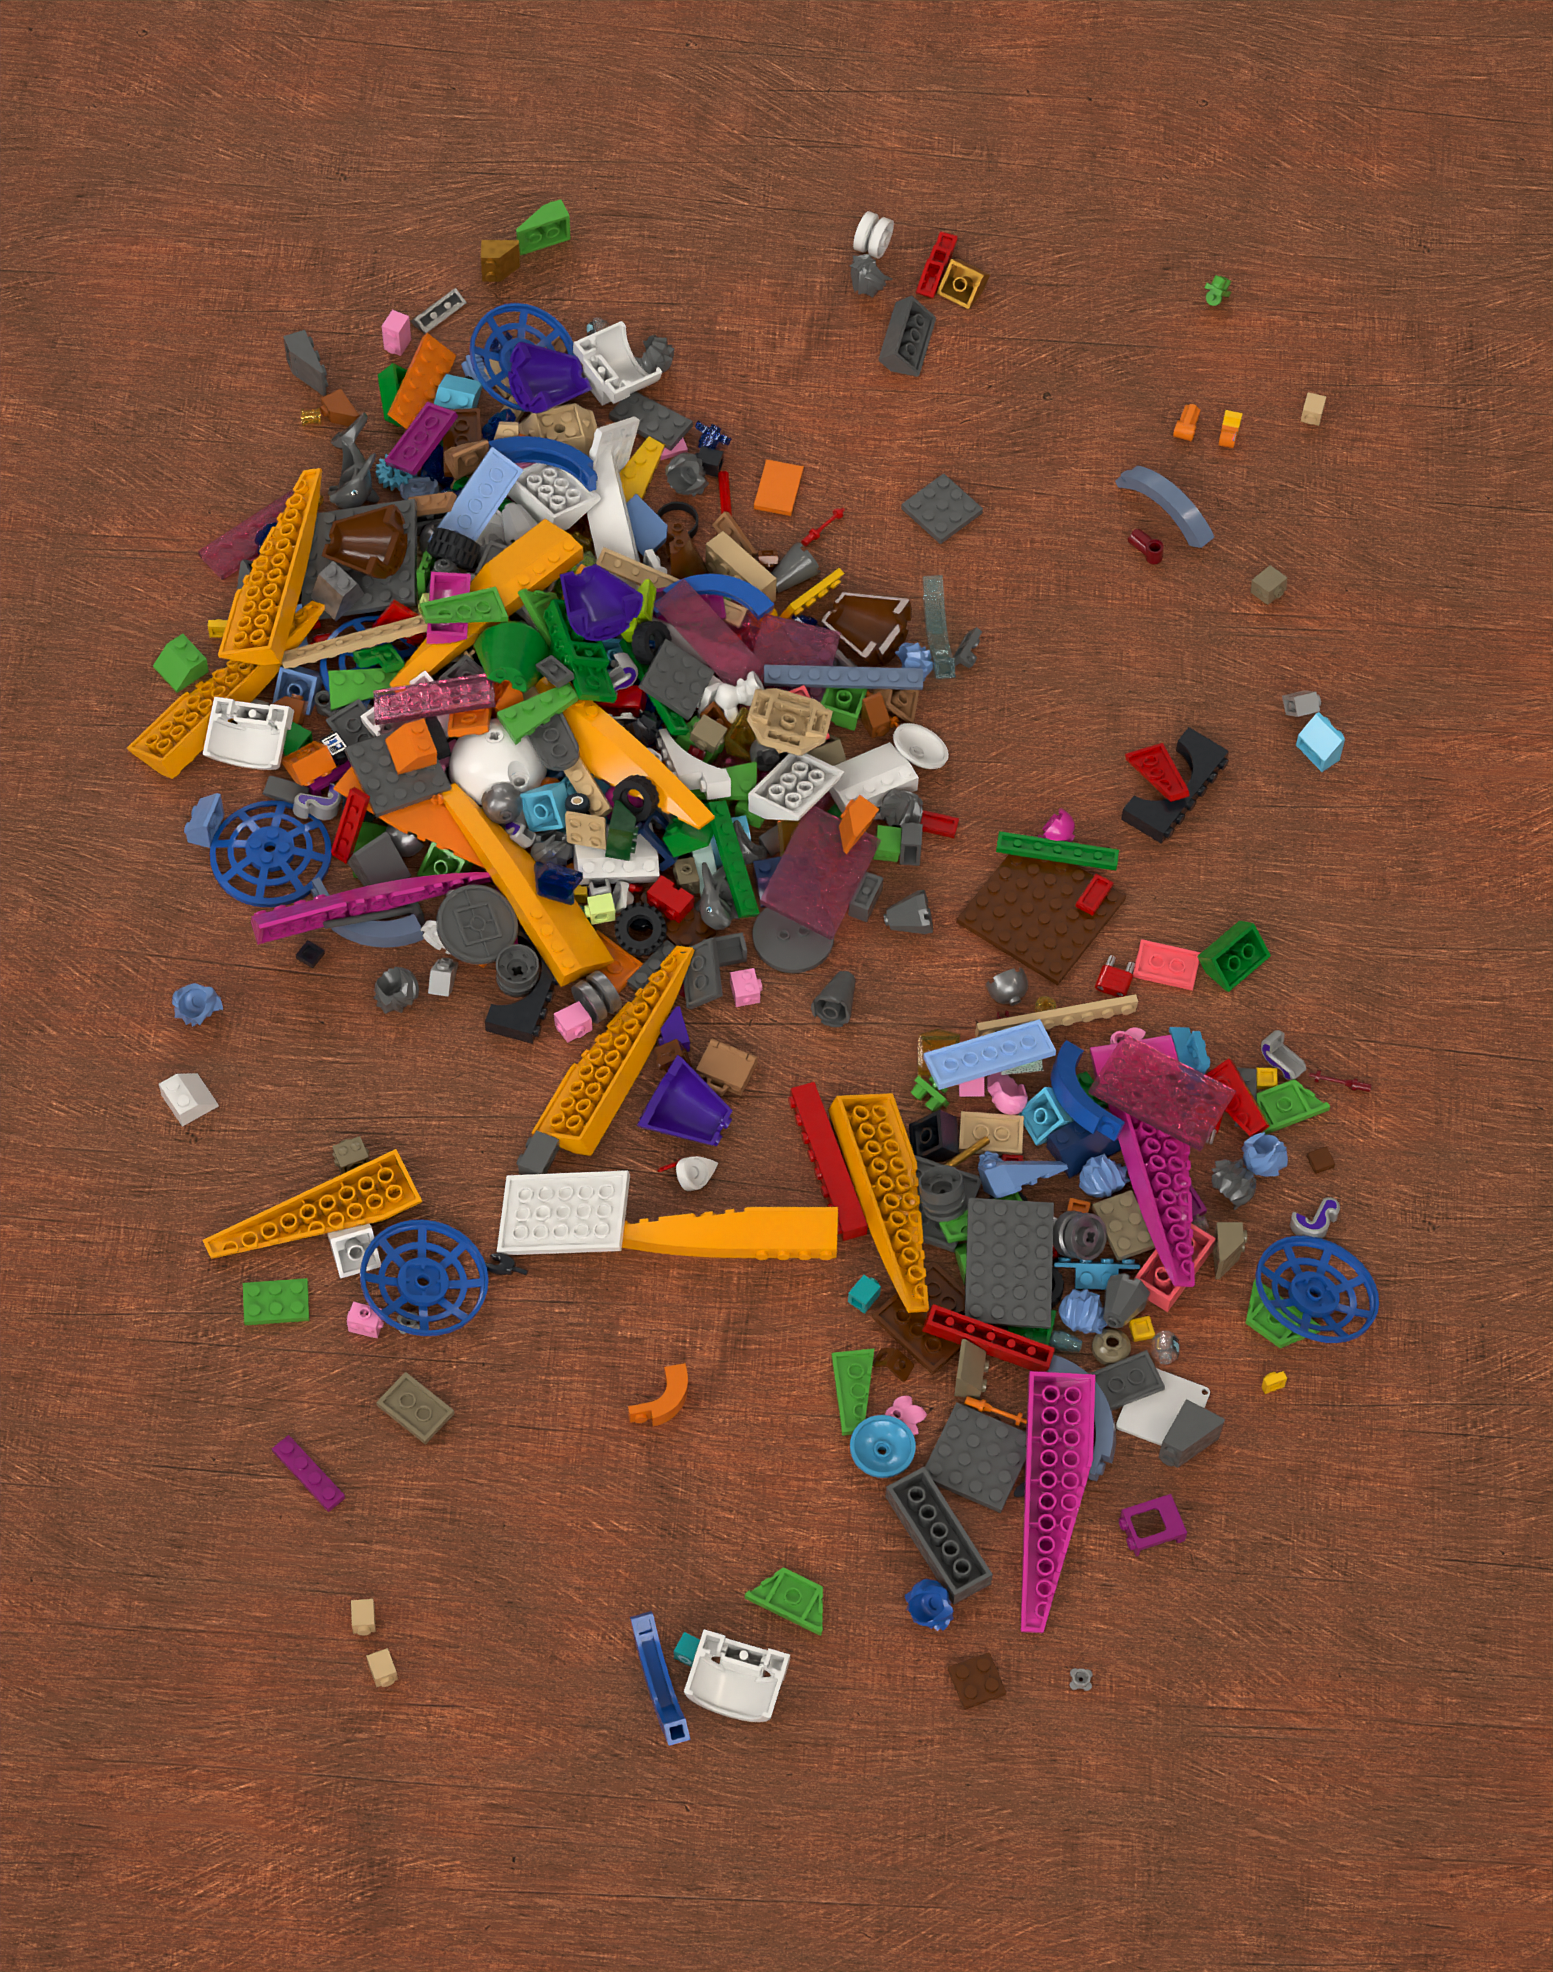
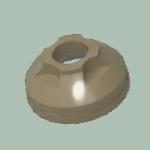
[1092,1328,1131,1366]

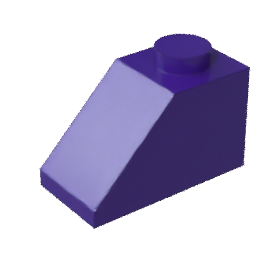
[658,1006,690,1052]

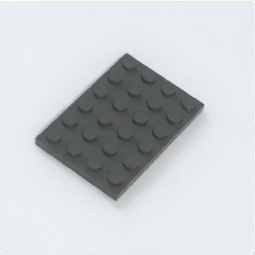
[964,1198,1054,1329]

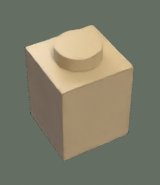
[1301,392,1326,426]
[351,1599,376,1635]
[367,1648,398,1687]

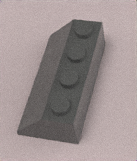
[878,296,936,377]

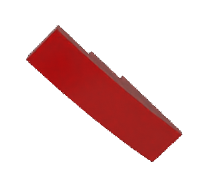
[916,231,958,298]

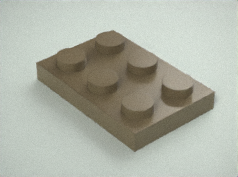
[1092,1190,1155,1261]
[376,1372,455,1445]

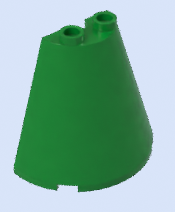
[474,621,550,693]

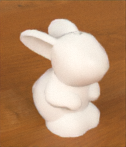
[715,671,765,725]

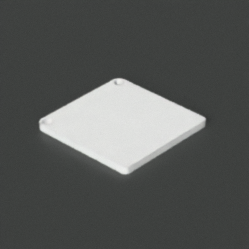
[1116,1368,1210,1446]

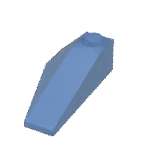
[978,1160,1068,1199]

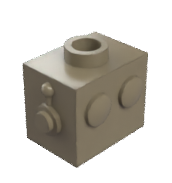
[1251,565,1288,605]
[689,714,727,754]
[673,857,700,894]
[332,1136,370,1174]

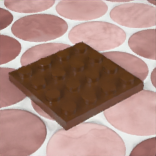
[872,1261,965,1375]

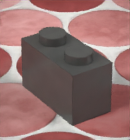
[899,822,923,866]
[517,1130,560,1175]

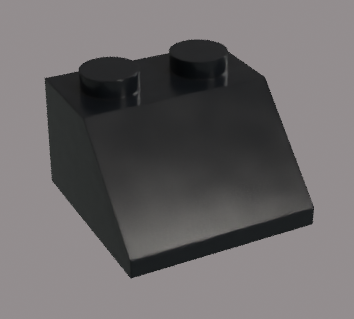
[909,1110,960,1162]

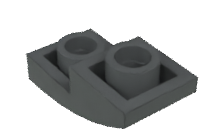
[262,776,309,804]

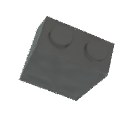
[347,832,411,887]
[1158,1399,1225,1468]

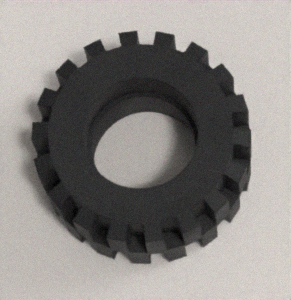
[426,528,481,570]
[614,903,667,957]

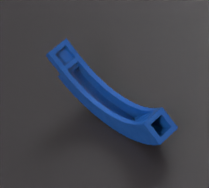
[488,436,598,492]
[653,574,774,620]
[1051,1040,1125,1141]
[630,1611,691,1746]

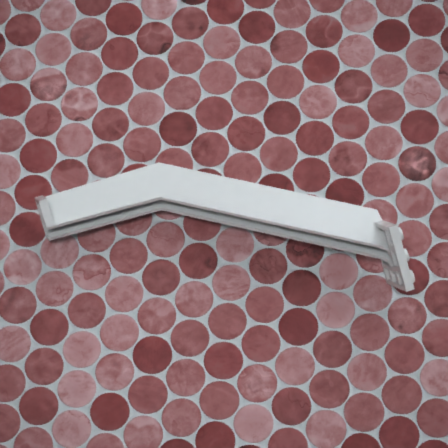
[586,416,724,719]

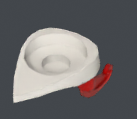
[612,881,643,914]
[657,1156,718,1191]

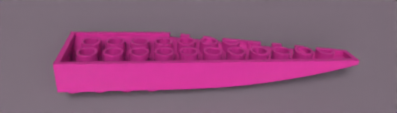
[251,872,493,945]
[1104,1076,1195,1287]
[1021,1371,1095,1633]

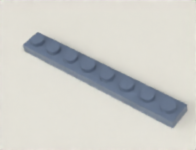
[764,665,923,690]

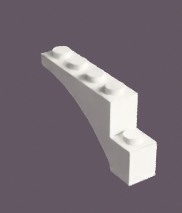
[656,728,731,800]

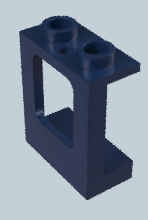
[635,810,679,872]

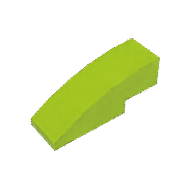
[621,579,657,642]

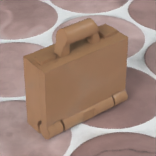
[696,1038,758,1096]

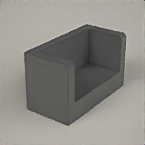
[848,871,883,922]
[703,932,747,967]

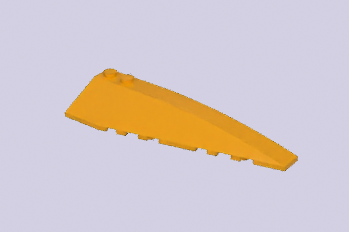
[202,1149,422,1259]

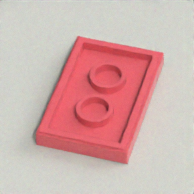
[1133,939,1201,991]

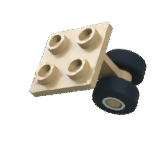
[565,793,607,850]

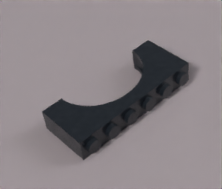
[1121,727,1229,844]
[485,925,559,1044]

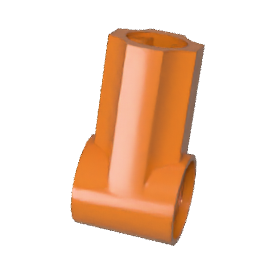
[1173,404,1201,442]

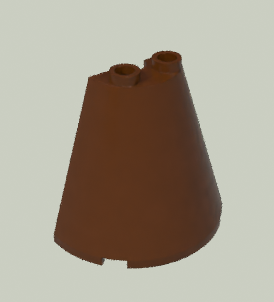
[321,504,408,579]
[666,521,708,580]
[821,592,912,667]

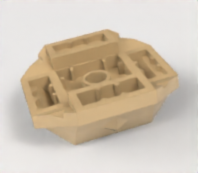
[519,403,597,457]
[747,688,833,756]

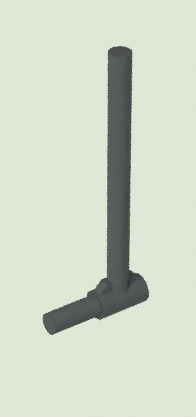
[323,902,426,934]

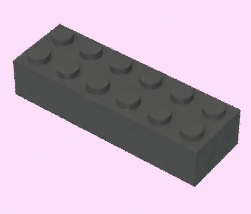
[885,1467,993,1605]

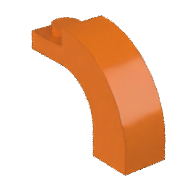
[628,1363,688,1427]

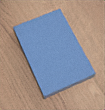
[626,494,667,557]

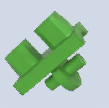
[1204,275,1232,306]
[911,1076,950,1112]

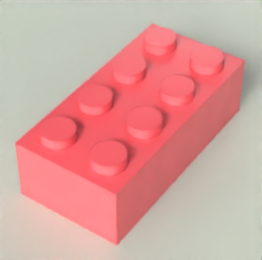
[1133,1223,1216,1312]

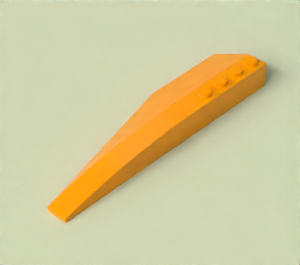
[218,468,322,666]
[389,519,584,694]
[127,601,325,779]
[535,677,715,830]
[441,783,614,987]
[531,946,695,1156]
[828,1093,929,1313]
[622,1207,838,1260]

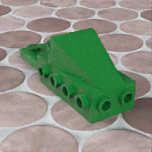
[543,599,617,703]

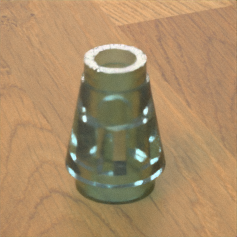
[1049,1329,1082,1353]

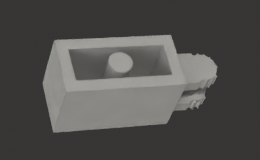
[1282,690,1321,717]

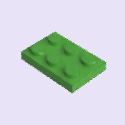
[243,1278,309,1325]

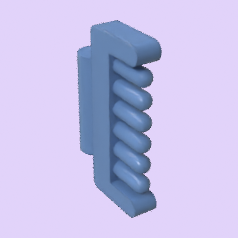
[461,354,490,387]

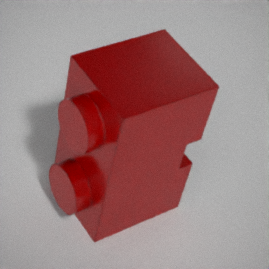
[647,875,694,923]

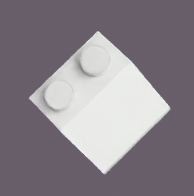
[159,1073,219,1127]
[327,1224,381,1278]

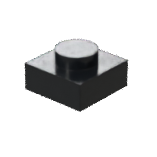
[296,940,325,968]

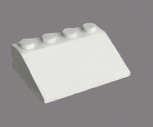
[507,463,600,531]
[829,742,919,813]
[748,753,845,821]
[573,823,660,885]

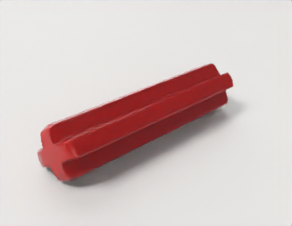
[718,471,732,516]

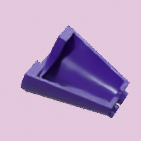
[508,342,592,413]
[560,564,643,641]
[636,1055,733,1146]

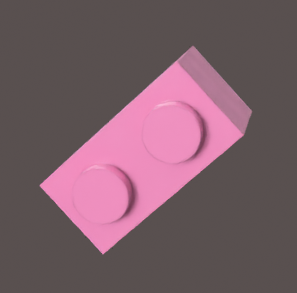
[382,310,411,356]

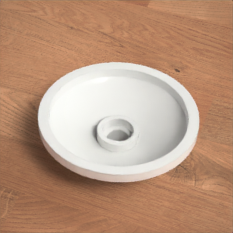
[893,723,948,769]

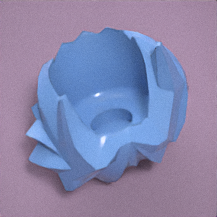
[895,643,933,681]
[172,983,223,1027]
[1241,1132,1288,1177]
[1079,1154,1130,1198]
[1059,1289,1107,1334]

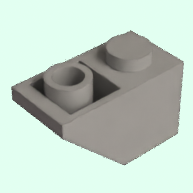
[428,958,458,997]

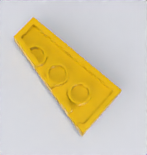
[619,437,665,503]
[778,568,844,629]

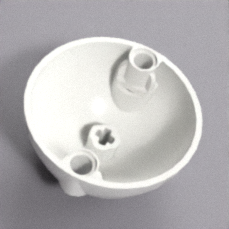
[449,718,547,805]

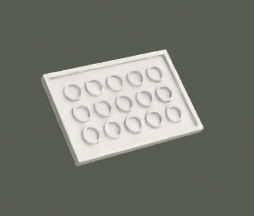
[497,1171,630,1255]

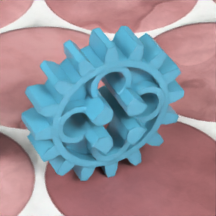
[376,454,417,491]

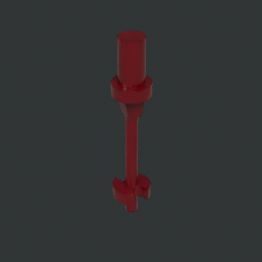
[1309,1070,1372,1092]

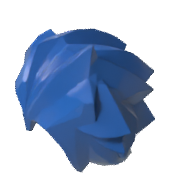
[905,1579,953,1631]

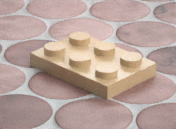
[959,1111,1024,1155]

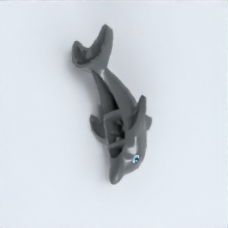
[328,412,379,509]
[694,820,767,930]

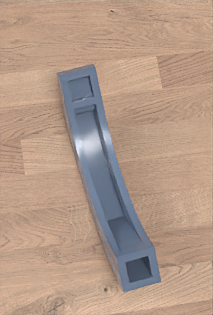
[1115,466,1214,548]
[311,877,424,947]
[1048,1355,1116,1481]

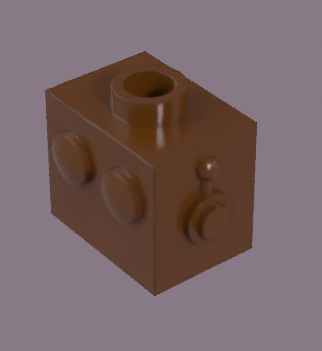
[655,1039,692,1073]

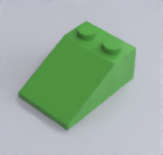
[516,199,570,256]

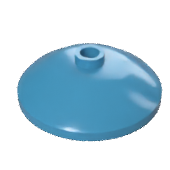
[850,1415,916,1478]

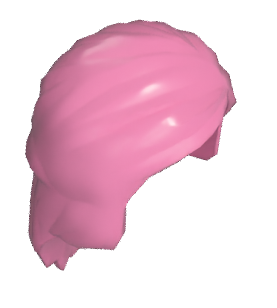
[987,1072,1028,1115]

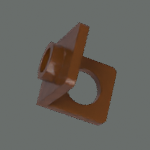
[872,1347,914,1382]

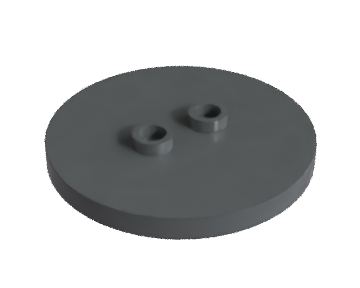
[436,885,518,965]
[752,899,834,973]

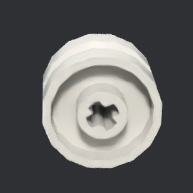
[853,211,894,259]

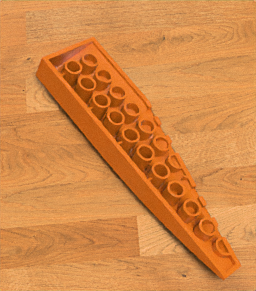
[334,766,565,888]

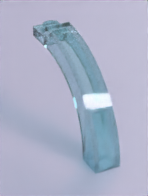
[922,575,956,679]

